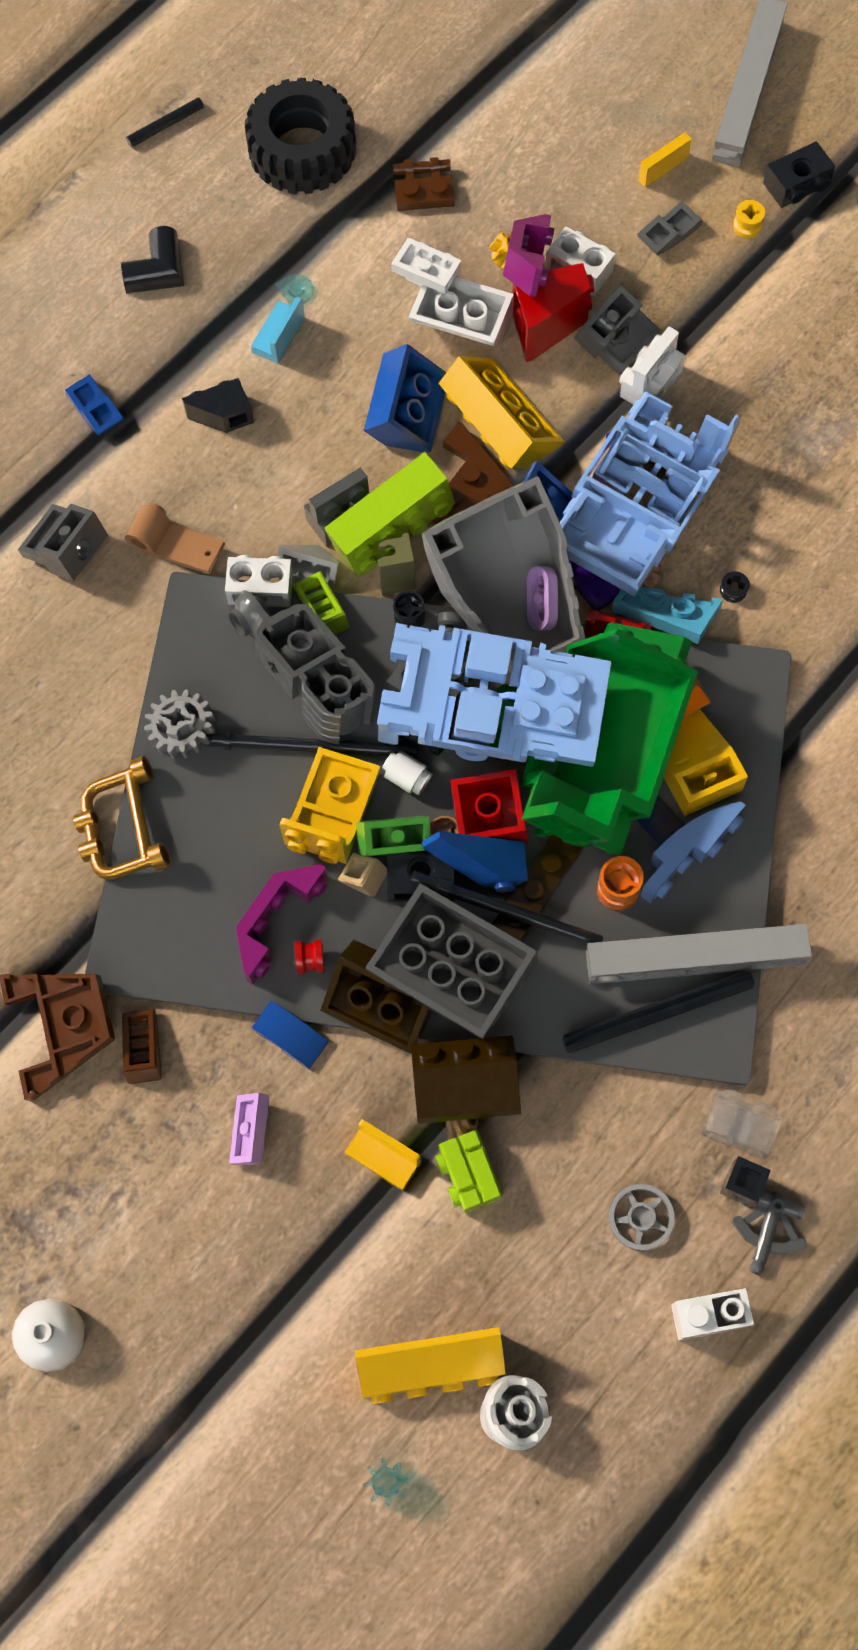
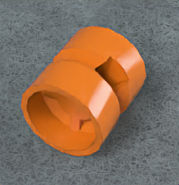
[597,856,644,911]

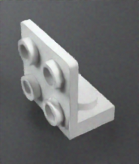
[391,238,461,294]

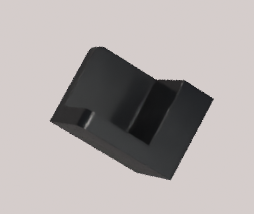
[720,1156,771,1204]

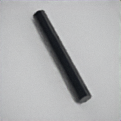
[126,97,204,148]

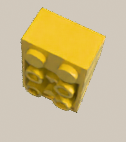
[664,709,748,816]

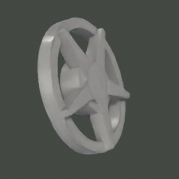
[609,1184,675,1251]

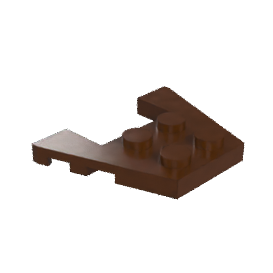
[430,422,515,524]
[0,974,115,1102]

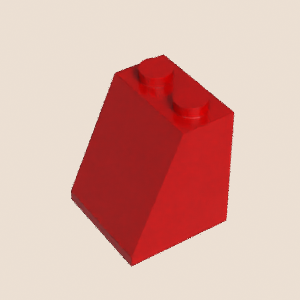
[512,263,594,362]

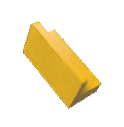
[344,1119,421,1191]

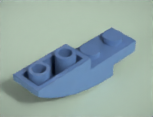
[640,801,746,904]

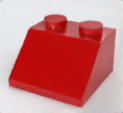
[450,769,528,844]

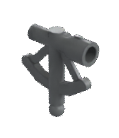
[732,1191,807,1275]

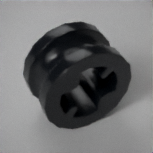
[719,571,750,603]

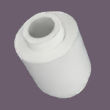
[382,750,433,795]

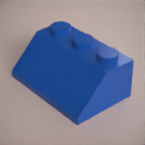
[364,344,447,453]

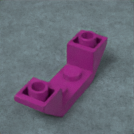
[503,214,555,297]
[236,864,329,984]

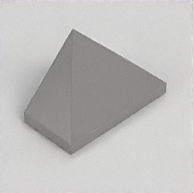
[277,545,340,592]

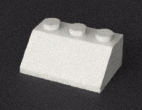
[408,277,514,346]

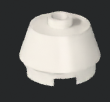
[480,1375,552,1451]

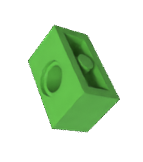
[356,816,431,856]

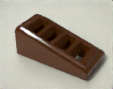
[122,1008,161,1084]

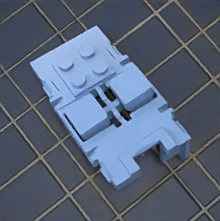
[560,391,740,597]
[377,623,611,767]

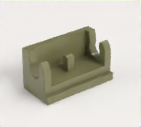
[378,533,415,595]

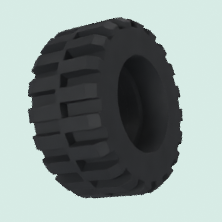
[245,78,356,194]

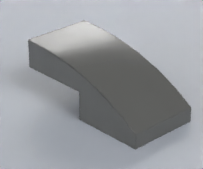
[637,201,702,256]

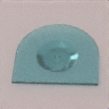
[275,274,314,306]

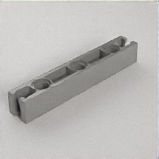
[712,0,788,167]
[586,924,812,984]

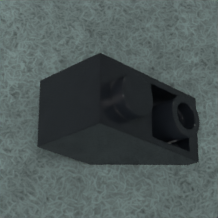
[182,378,254,433]

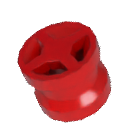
[295,939,325,975]

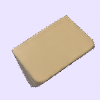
[338,852,387,897]

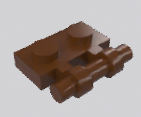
[393,157,455,211]

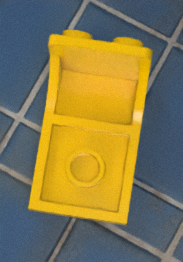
[279,747,381,864]

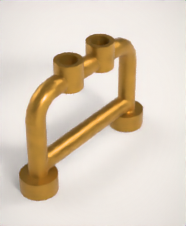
[73,756,171,880]

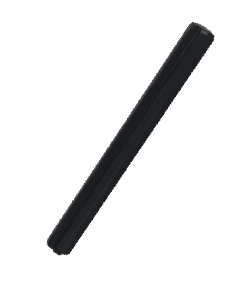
[562,970,755,1053]

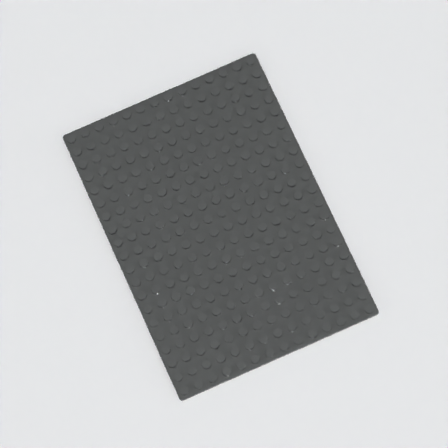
[85,572,791,1085]

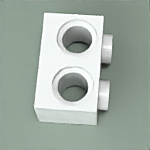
[545,226,615,296]
[225,555,293,607]

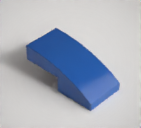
[65,374,124,436]
[252,1000,328,1070]

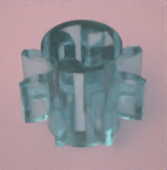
[363,1458,409,1506]

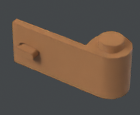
[125,503,225,575]

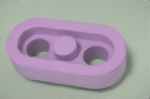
[527,566,558,631]

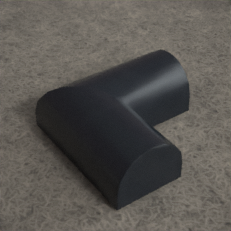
[121,226,184,294]

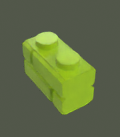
[435,1130,503,1214]

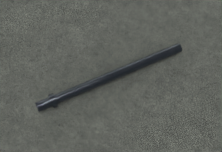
[205,731,418,758]

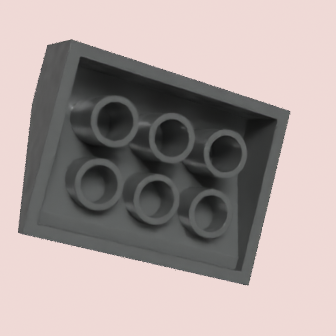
[365,883,538,1039]

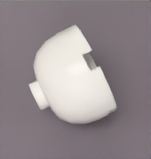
[12,1298,85,1372]

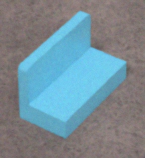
[251,296,305,364]

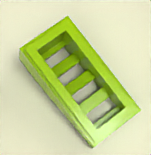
[292,571,349,635]

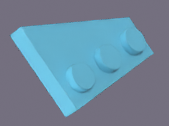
[611,587,723,644]

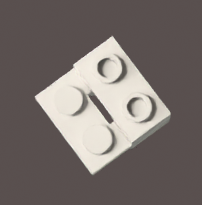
[619,326,686,405]

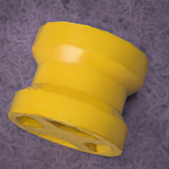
[733,200,765,239]

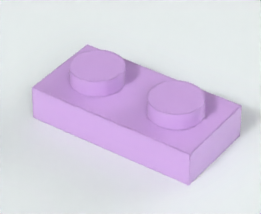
[229,1093,269,1166]

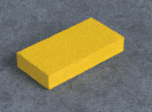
[639,132,692,187]

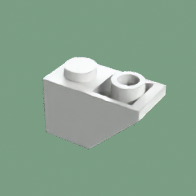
[671,1288,754,1341]

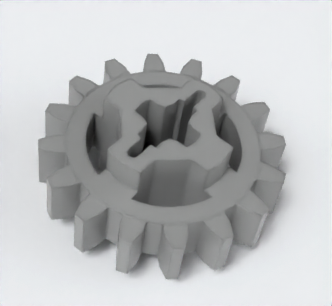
[144,689,216,759]

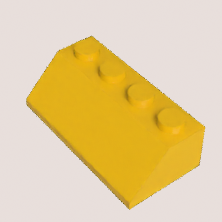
[438,356,565,469]
[355,1327,506,1405]

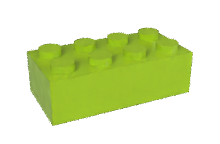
[324,452,455,578]

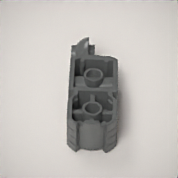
[228,590,375,744]

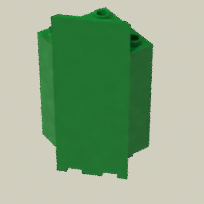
[519,622,698,856]

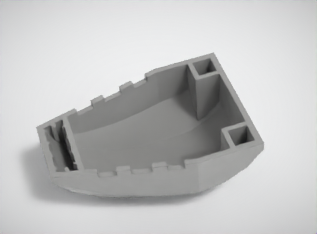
[422,476,585,673]

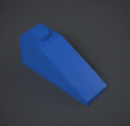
[422,831,528,893]

